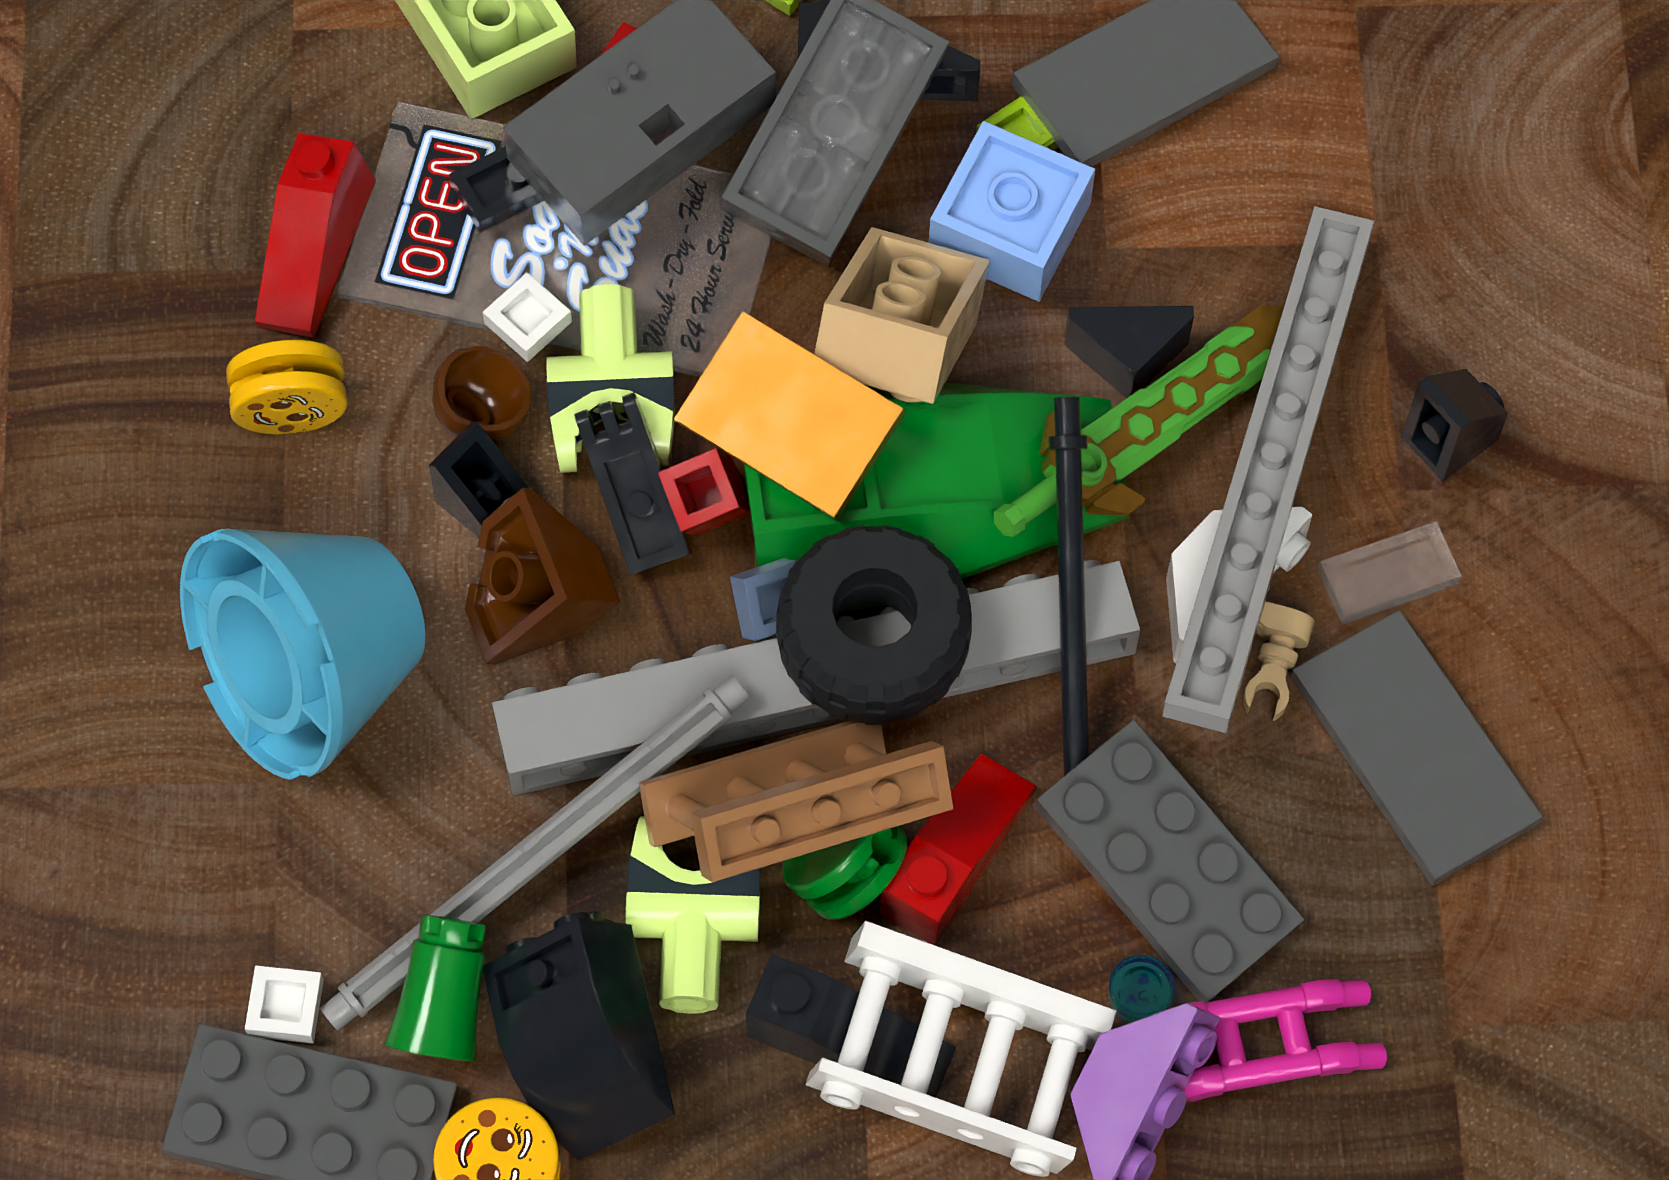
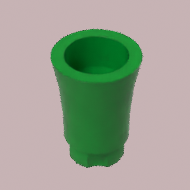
[384,914,487,1061]

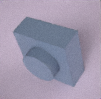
[730,558,796,641]

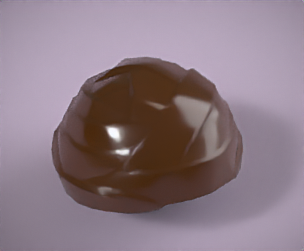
[432,346,531,442]

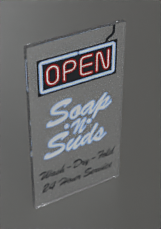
[338,102,772,377]

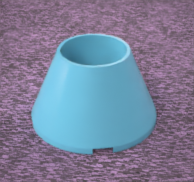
[180,529,425,780]

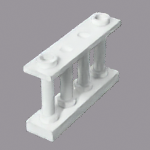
[805,921,1116,1177]

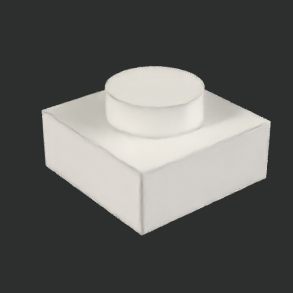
[482,272,572,362]
[245,966,324,1044]

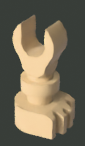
[1243,601,1315,721]

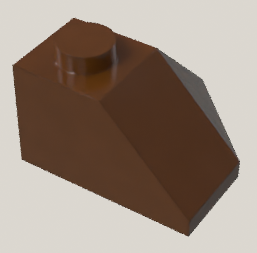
[465,488,621,664]

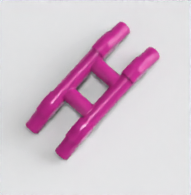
[1165,979,1387,1102]

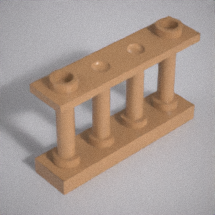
[639,721,953,882]

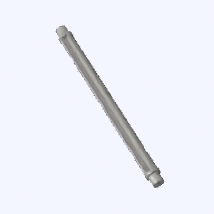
[320,675,750,1031]

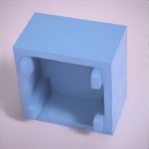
[929,121,1095,302]

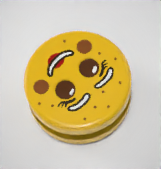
[226,340,347,435]
[433,1097,561,1180]

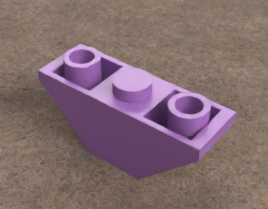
[1070,1003,1220,1180]

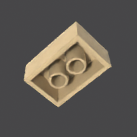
[814,227,990,404]

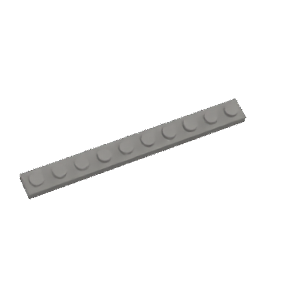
[1162,206,1374,733]

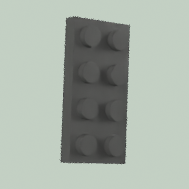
[1032,719,1305,1003]
[161,1024,459,1180]

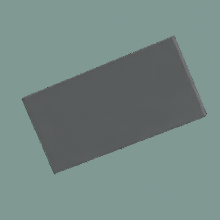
[1011,0,1279,167]
[1290,610,1543,887]

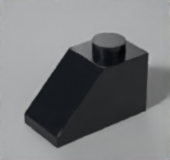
[1401,369,1508,482]

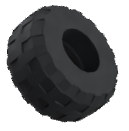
[776,525,972,725]

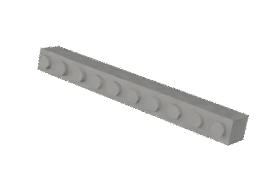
[492,560,1140,796]

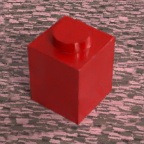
[658,448,750,536]

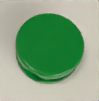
[782,825,907,920]

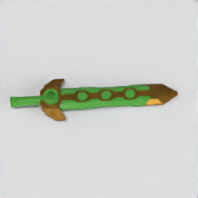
[994,304,1284,537]

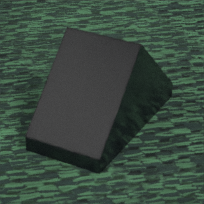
[1065,306,1194,398]
[429,421,529,537]

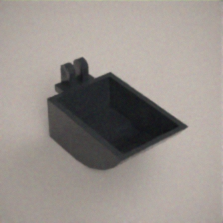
[483,911,675,1160]

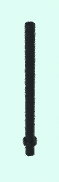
[1048,397,1089,776]

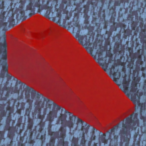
[255,133,376,338]
[880,754,1037,946]

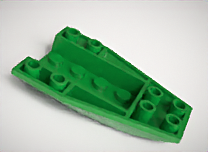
[743,382,1130,611]

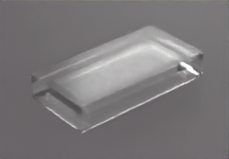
[1318,522,1462,625]

